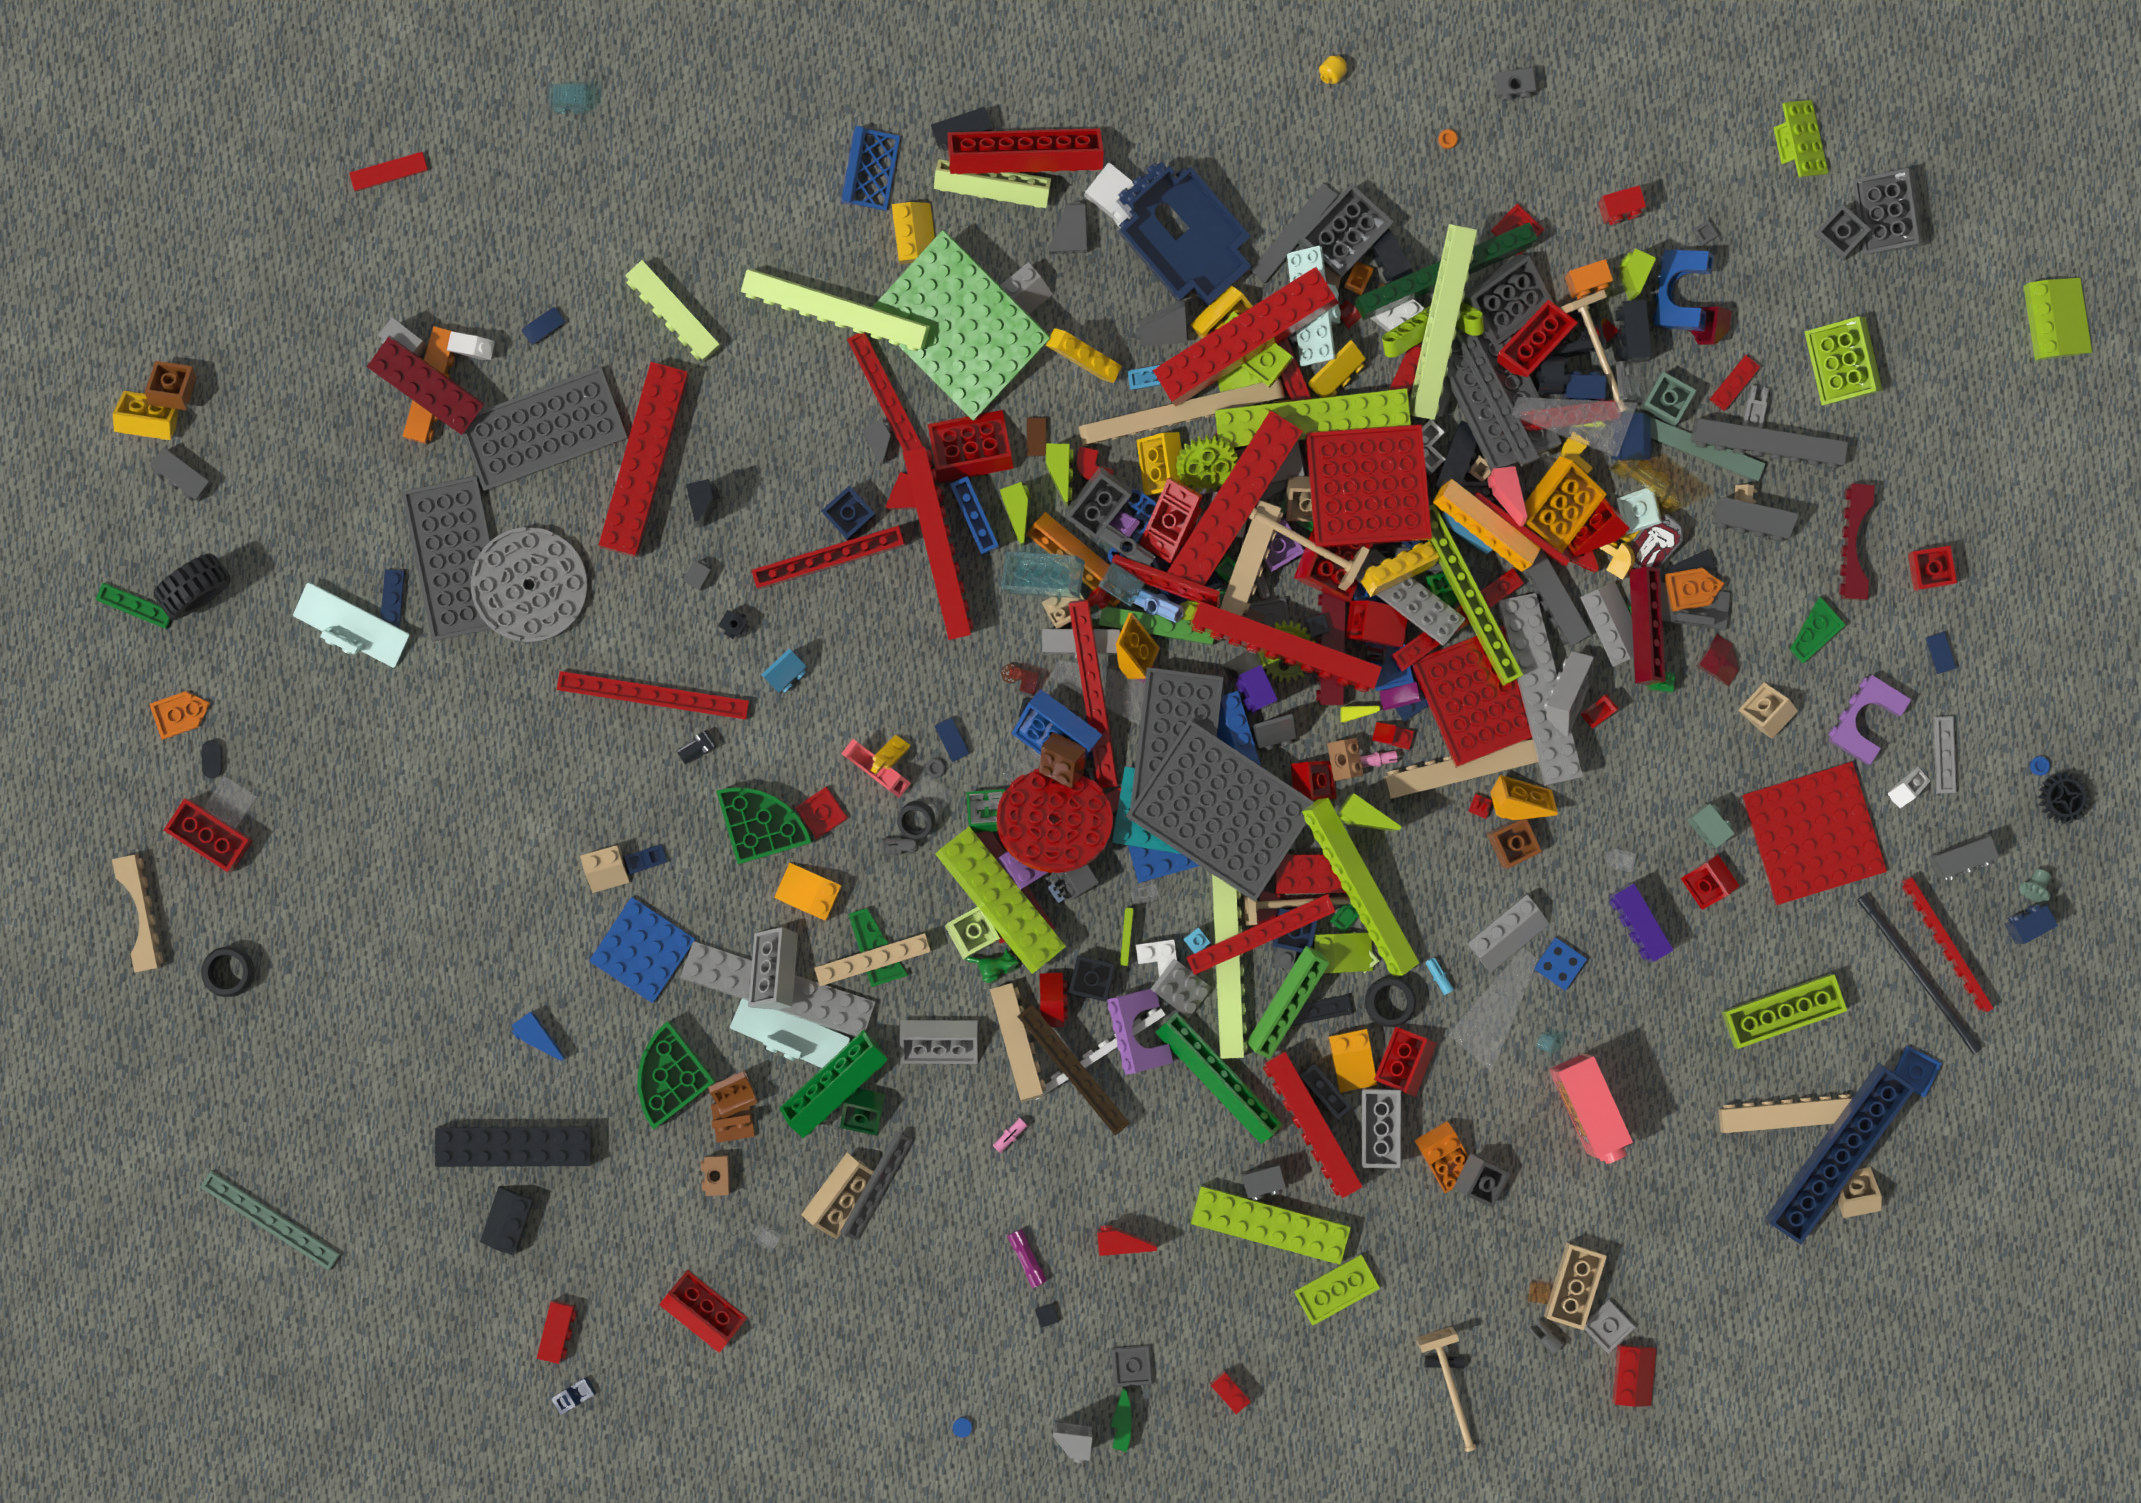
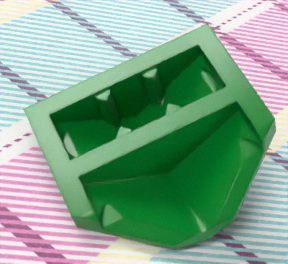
[1426,573,1458,607]

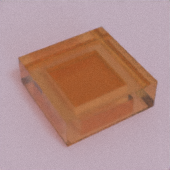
[1527,1282,1550,1304]

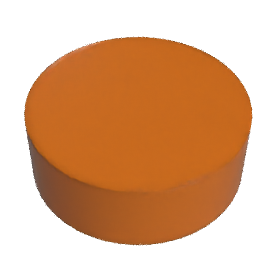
[1438,129,1458,149]

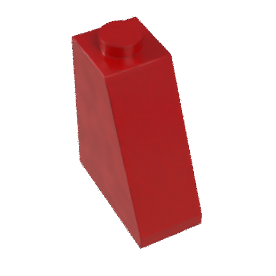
[885,472,945,510]

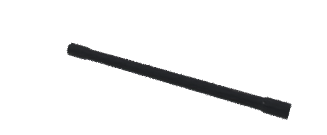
[1857,893,1982,1055]

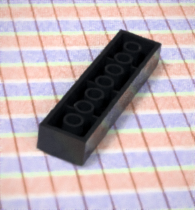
[435,1126,592,1167]

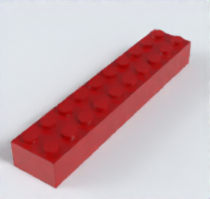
[1152,267,1339,406]
[598,361,689,558]
[1167,410,1303,586]
[902,447,974,640]
[1189,601,1382,693]

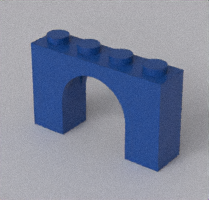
[1653,249,1714,331]

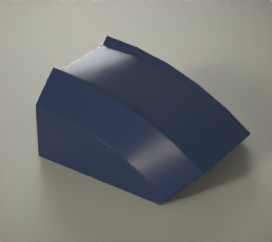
[1611,413,1651,460]

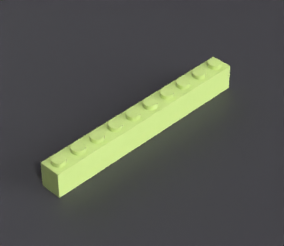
[1409,224,1478,420]
[741,269,930,351]
[1212,874,1247,1059]

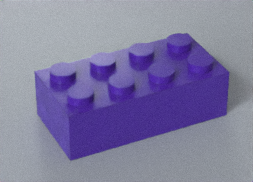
[1235,665,1277,714]
[1609,884,1674,962]

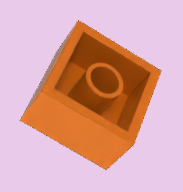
[1565,259,1613,300]

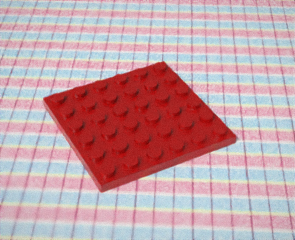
[1306,425,1432,547]
[1412,625,1532,768]
[1742,762,1887,905]

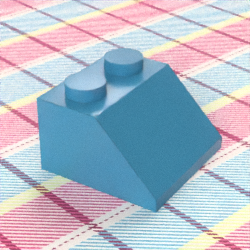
[761,649,808,694]

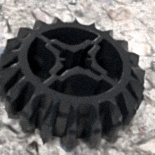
[2038,772,2091,824]

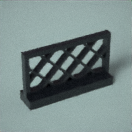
[1548,303,1606,357]

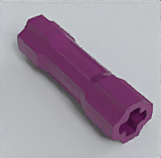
[1007,1228,1047,1288]

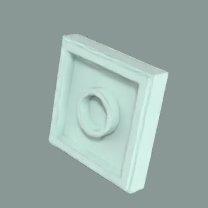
[1617,486,1662,535]

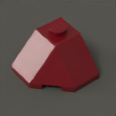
[1688,306,1732,345]
[1696,634,1739,687]

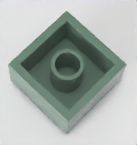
[1641,372,1696,426]
[1687,804,1735,849]

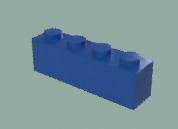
[950,476,999,556]

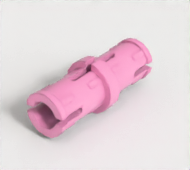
[1360,750,1397,768]
[993,1118,1028,1153]

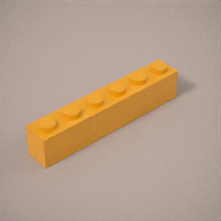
[1433,479,1541,572]

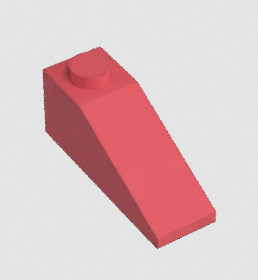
[1488,466,1527,527]

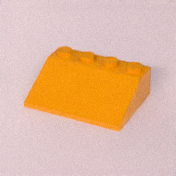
[1524,456,1606,553]

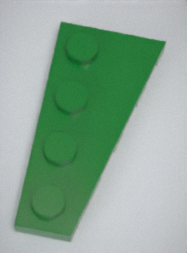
[848,908,908,987]

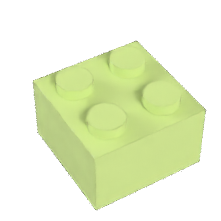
[945,907,1000,960]

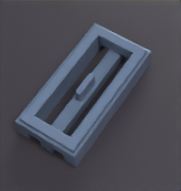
[1048,883,1065,903]

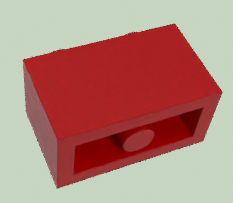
[1210,1370,1251,1415]

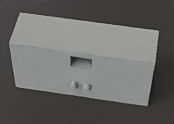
[1042,629,1120,658]

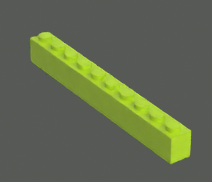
[1427,504,1523,686]
[1302,798,1419,976]

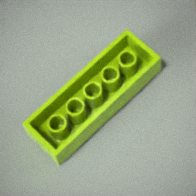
[1721,974,1847,1049]

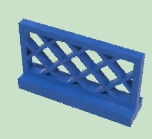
[841,126,900,211]

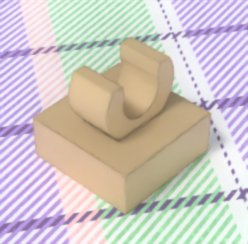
[1734,484,1757,503]

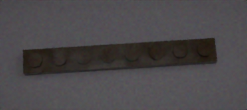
[1017,1004,1130,1136]

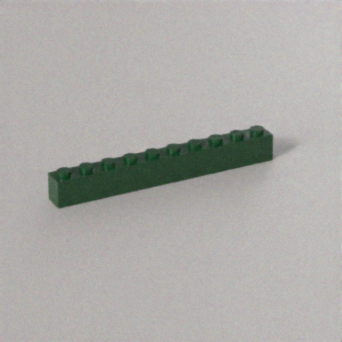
[1355,222,1538,321]

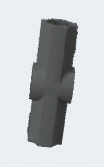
[1099,524,1156,566]

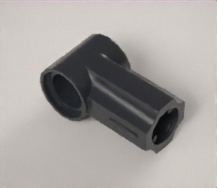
[677,730,718,765]

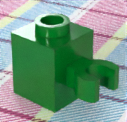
[1645,672,1675,693]

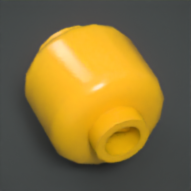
[1319,56,1347,84]

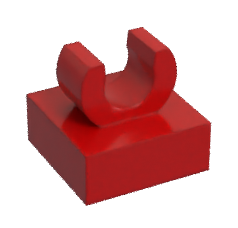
[1087,583,1111,609]
[1468,794,1493,819]

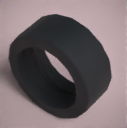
[897,801,936,839]

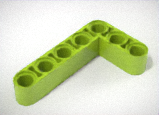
[1382,301,1485,358]

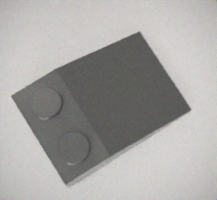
[1252,714,1296,752]

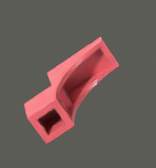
[841,739,911,798]

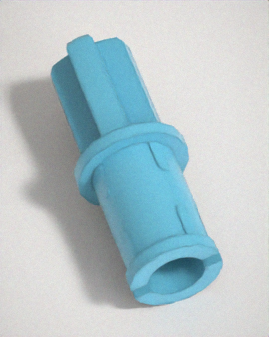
[1426,958,1454,995]

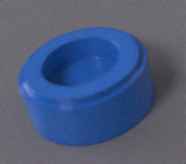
[2029,756,2050,776]
[953,1417,972,1438]

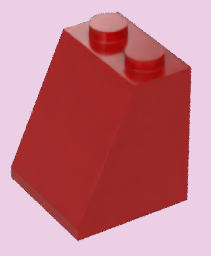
[1345,601,1409,647]

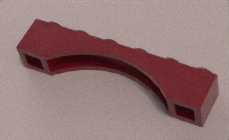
[1838,484,1875,601]

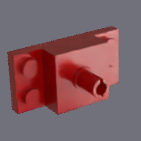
[1139,477,1203,563]

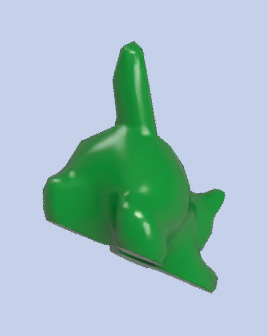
[965,948,1019,983]

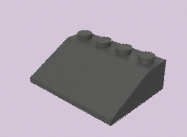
[1853,168,1925,255]
[1298,184,1394,278]
[1463,254,1554,346]

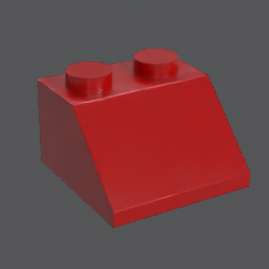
[1291,761,1337,801]
[1680,854,1739,910]

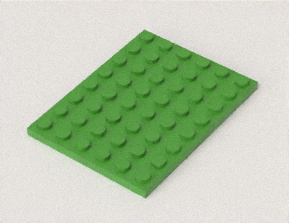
[872,230,1050,421]

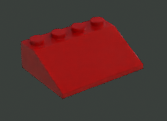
[928,410,1014,483]
[1294,528,1373,602]

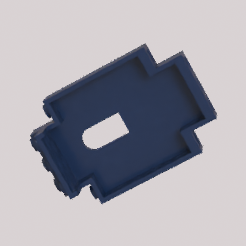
[1116,162,1252,305]

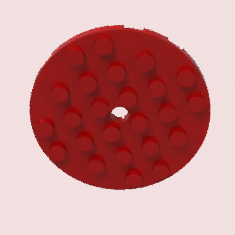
[997,768,1113,873]

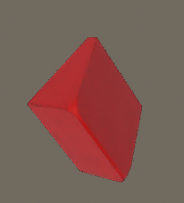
[1339,300,1361,329]
[1595,318,1617,344]

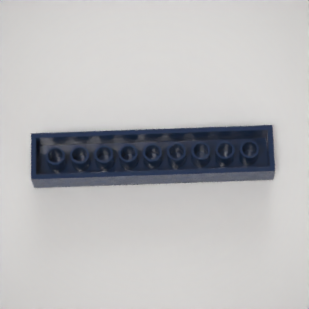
[1765,1062,1915,1245]

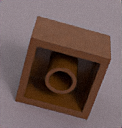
[1039,732,1087,788]

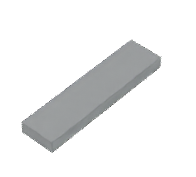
[1933,716,1957,794]

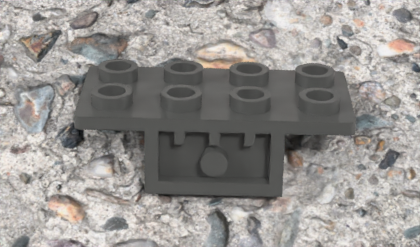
[1660,582,1730,631]

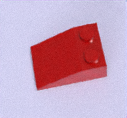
[1568,498,1630,556]
[1097,1225,1157,1256]

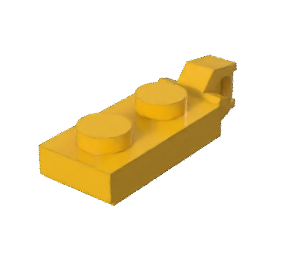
[871,735,911,774]

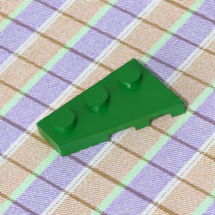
[1789,597,1846,664]

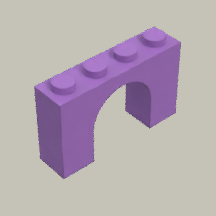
[1828,675,1911,765]
[1107,989,1173,1075]

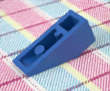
[511,1011,566,1061]

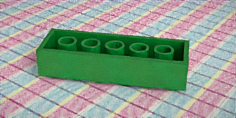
[779,1030,888,1138]

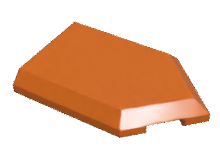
[1665,568,1724,612]
[149,691,210,740]

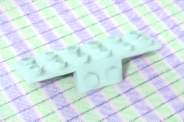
[1287,246,1341,366]
[293,582,410,668]
[730,999,850,1068]

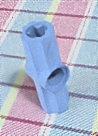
[1128,586,1184,623]

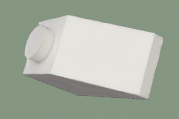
[447,332,495,360]
[1888,767,1930,808]

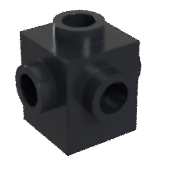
[718,610,750,639]

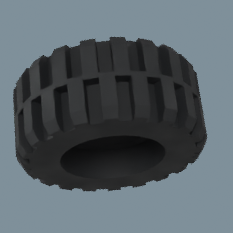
[154,553,231,620]

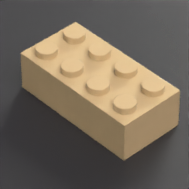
[1544,1243,1607,1330]

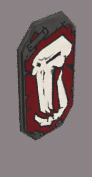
[1629,514,1683,570]

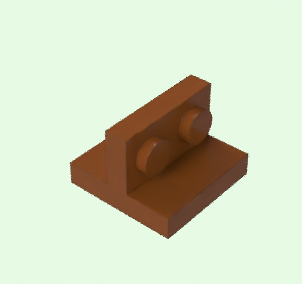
[708,1071,758,1119]
[711,1104,755,1143]

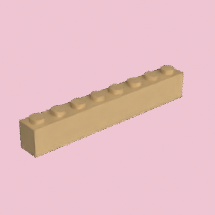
[1384,739,1538,799]
[1719,1094,1853,1133]

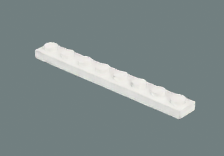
[1036,1007,1165,1100]

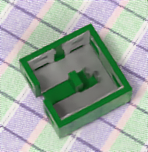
[966,789,1005,833]

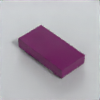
[1380,682,1421,711]

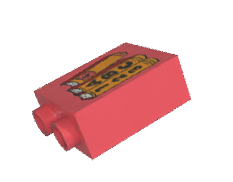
[1549,1053,1633,1164]

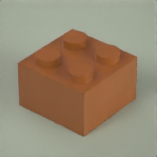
[144,361,197,411]
[1486,819,1542,869]

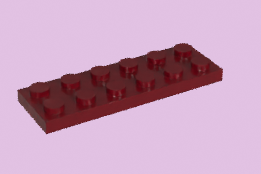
[367,335,484,435]

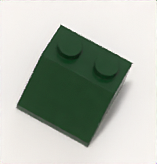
[839,1088,886,1136]

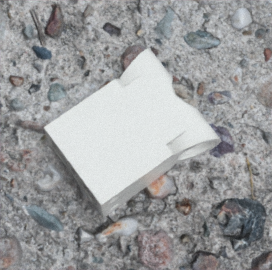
[1084,163,1134,228]

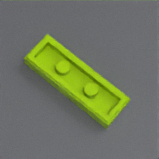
[1120,908,1133,966]

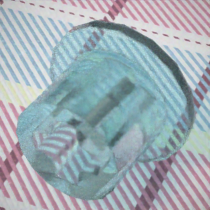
[1536,1032,1559,1058]

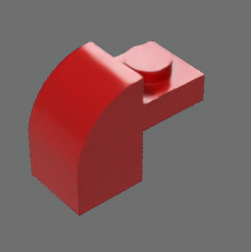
[1077,447,1114,481]

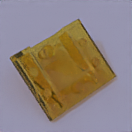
[1609,459,1681,514]

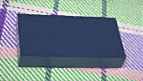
[1925,632,1956,674]

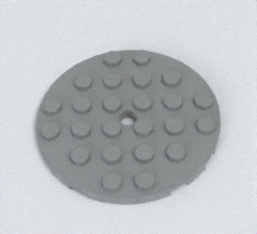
[471,527,587,642]

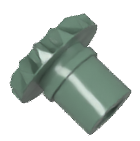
[2019,869,2051,903]

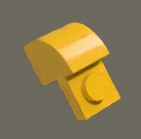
[1560,431,1593,474]
[1600,542,1635,580]

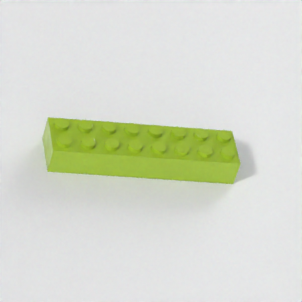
[935,827,1066,974]
[1190,1185,1351,1265]

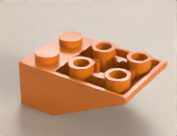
[1414,1121,1468,1193]

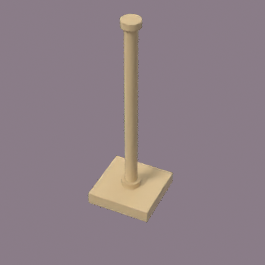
[1560,290,1628,413]
[1249,508,1370,591]
[1243,895,1351,925]
[1416,1326,1476,1452]

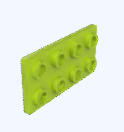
[1773,100,1829,177]

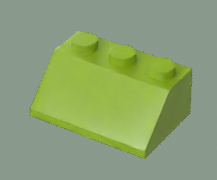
[1618,248,1656,301]

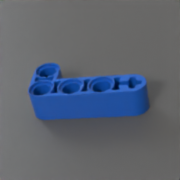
[1108,489,1157,564]

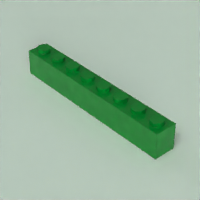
[1155,1012,1283,1144]

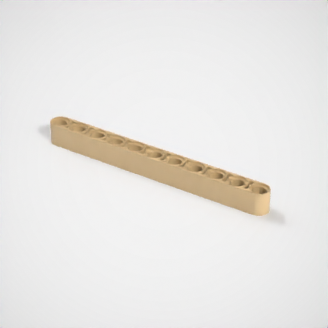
[1078,379,1285,446]

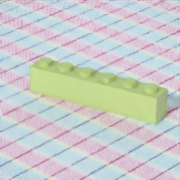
[934,159,1051,208]
[625,260,721,362]

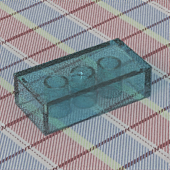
[1001,552,1085,598]

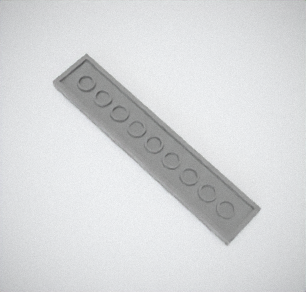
[1498,593,1583,786]
[681,942,876,1037]

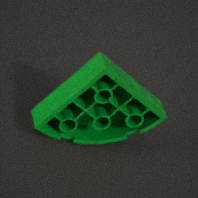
[716,788,813,865]
[637,1020,716,1130]

